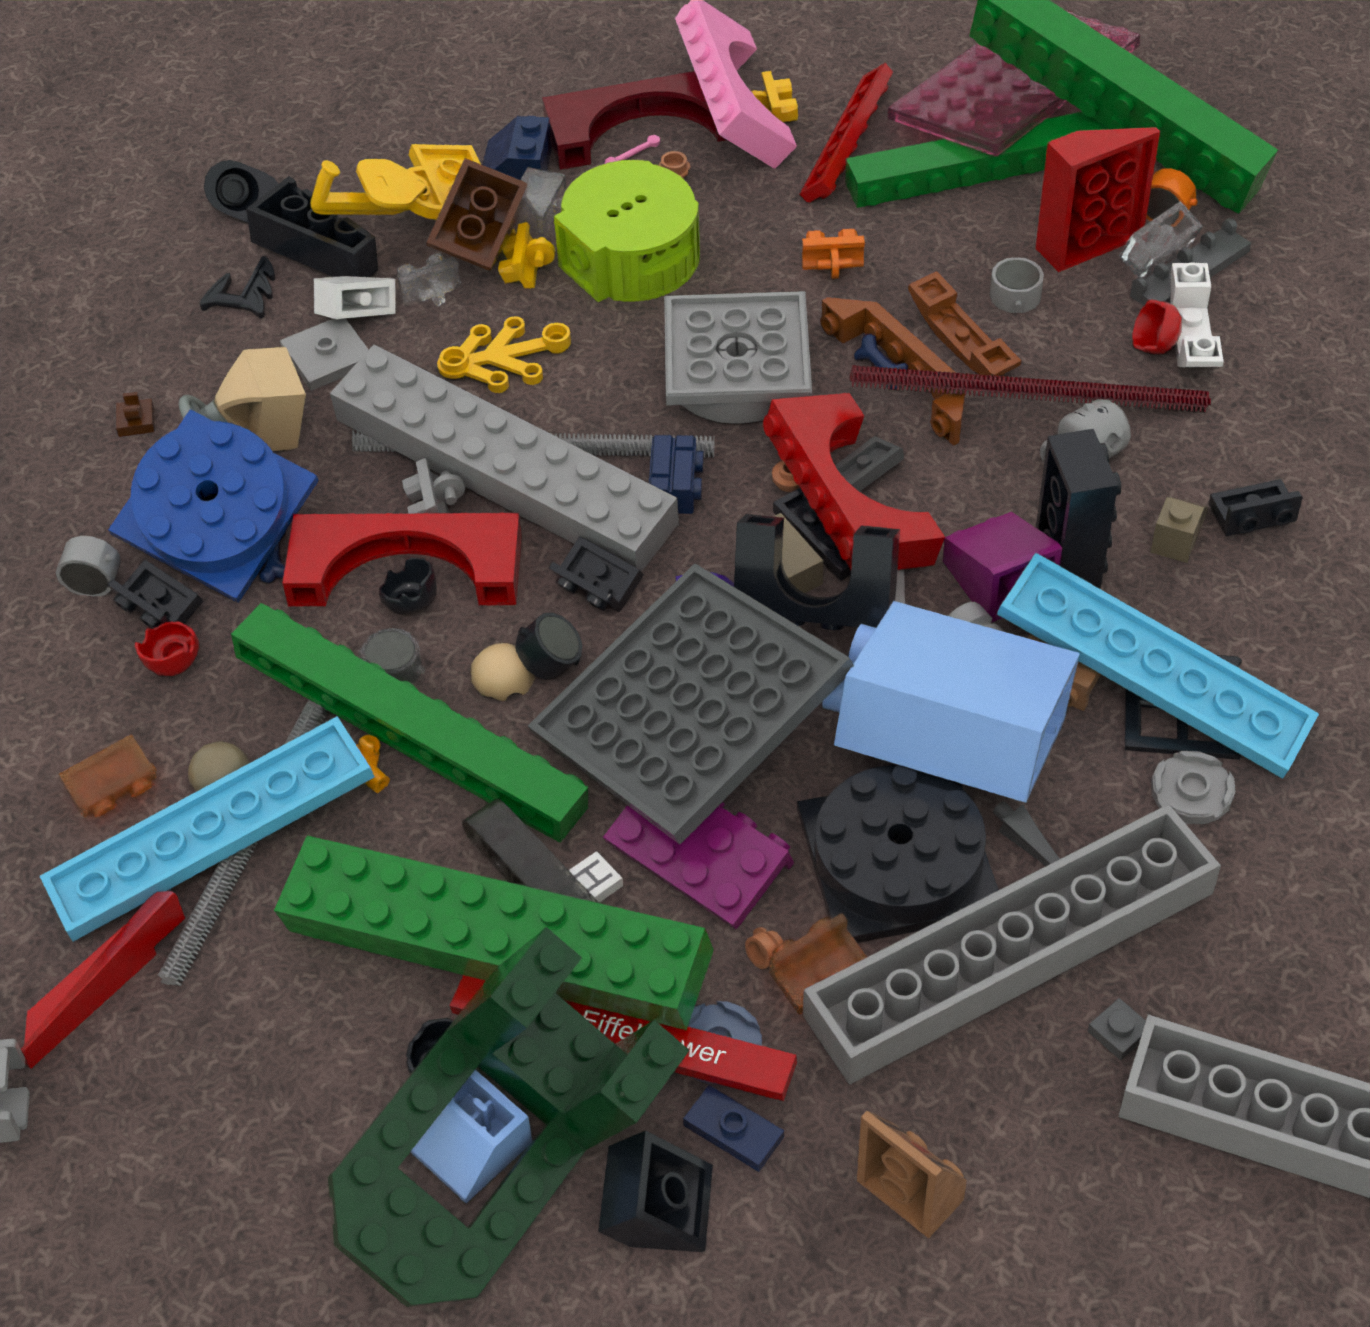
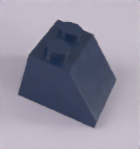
[482,116,552,189]

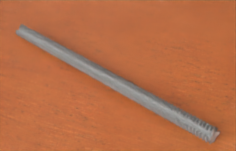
[352,430,715,458]
[158,700,329,986]

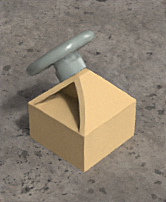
[178,347,306,451]

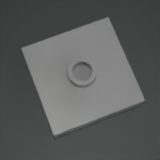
[280,318,368,391]

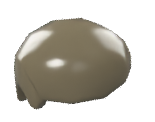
[188,741,250,792]

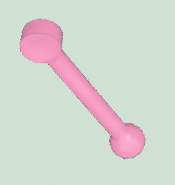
[604,135,660,164]

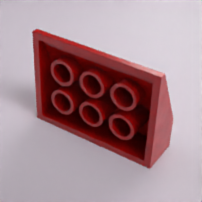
[1035,127,1160,272]

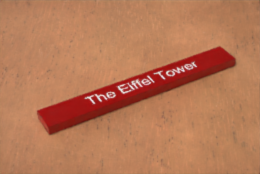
[449,975,797,1101]

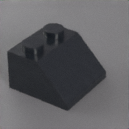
[598,1130,713,1252]

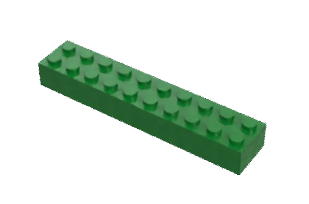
[969,0,1278,214]
[274,835,714,1030]

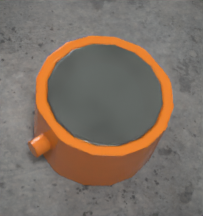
[1146,168,1198,227]

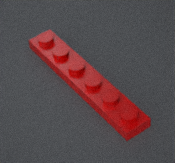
[799,63,893,203]

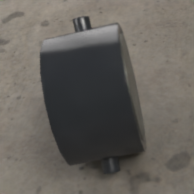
[515,612,583,680]

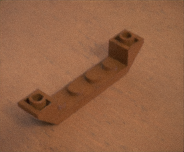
[820,297,965,446]

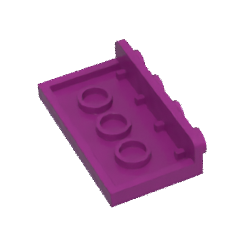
[603,802,794,930]

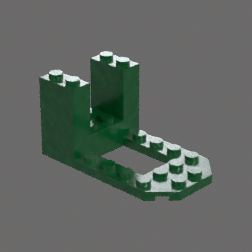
[328,927,690,1307]

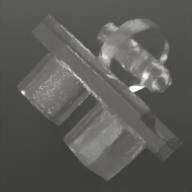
[397,253,462,307]

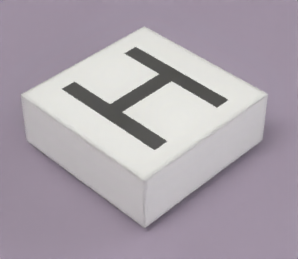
[563,851,623,903]

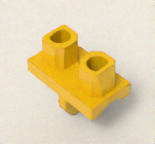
[751,71,798,122]
[498,222,555,289]

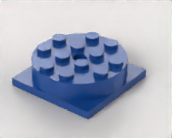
[108,409,319,603]

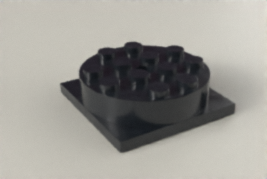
[797,765,999,947]

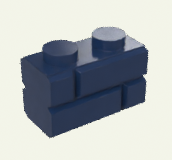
[649,435,704,514]

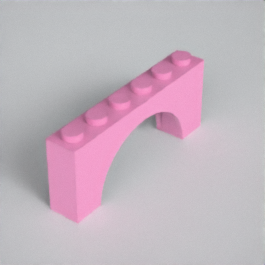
[675,0,797,169]

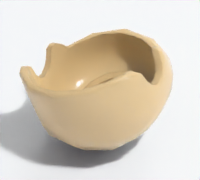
[471,643,535,701]

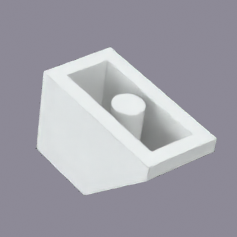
[314,276,395,319]

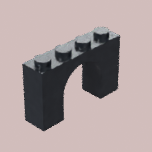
[734,514,900,630]

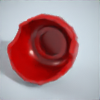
[1132,299,1182,355]
[135,621,199,676]

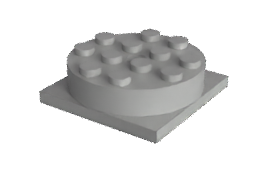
[664,291,812,424]

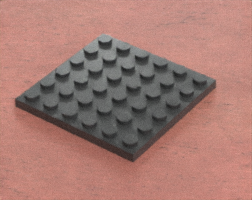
[528,564,854,844]

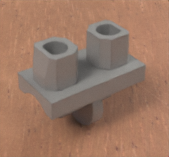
[402,458,465,514]

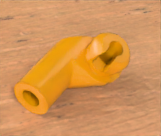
[356,735,390,793]

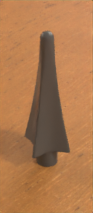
[993,801,1060,866]

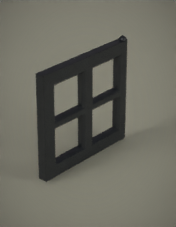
[1125,655,1242,760]

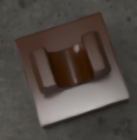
[116,392,155,437]

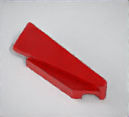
[21,891,185,1069]

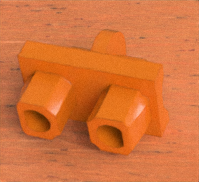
[802,229,865,279]

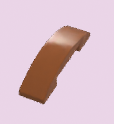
[908,271,1021,376]

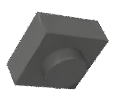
[1088,998,1146,1060]

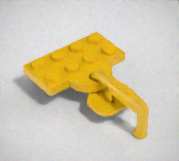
[310,144,516,237]

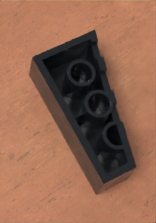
[246,176,378,277]

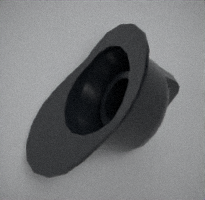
[204,160,278,223]

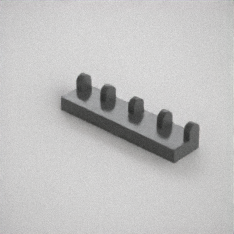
[1130,218,1251,306]

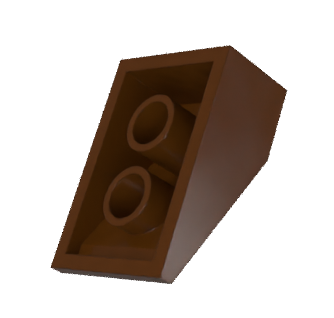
[426,158,528,271]

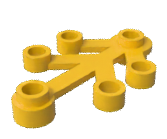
[437,316,571,393]

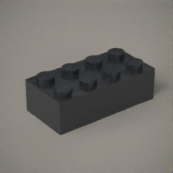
[1036,428,1121,589]

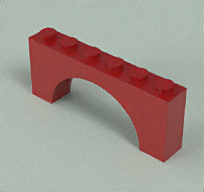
[763,393,945,570]
[282,512,522,607]

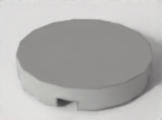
[1151,751,1236,824]

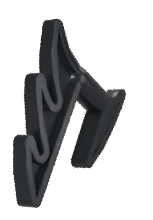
[200,256,276,318]

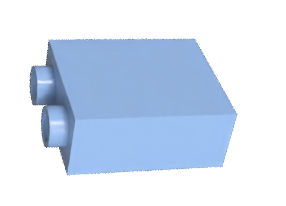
[822,601,1080,803]

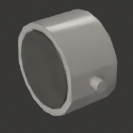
[990,258,1044,313]
[56,536,121,597]

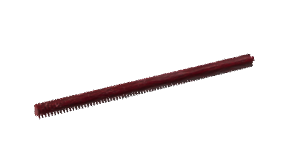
[849,365,1211,413]

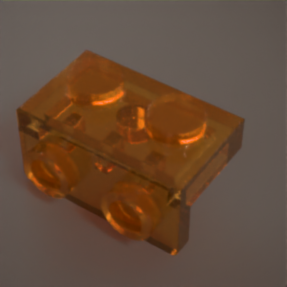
[59,734,157,818]
[769,913,867,1015]

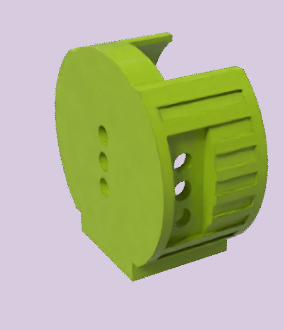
[554,160,700,302]

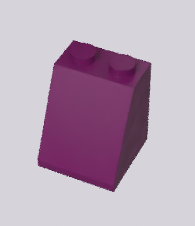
[942,512,1062,623]

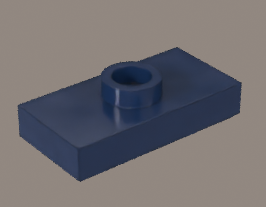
[683,1085,784,1172]

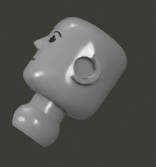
[1040,399,1131,462]

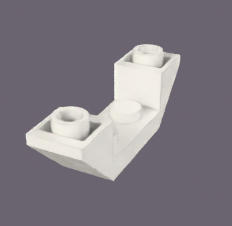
[1170,262,1224,367]

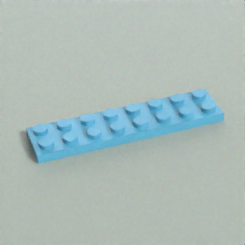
[997,553,1319,779]
[40,716,375,942]

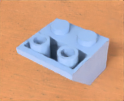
[411,1070,532,1204]

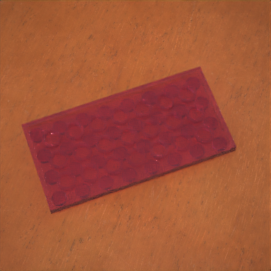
[888,10,1140,157]

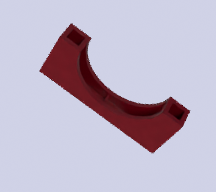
[542,71,727,170]

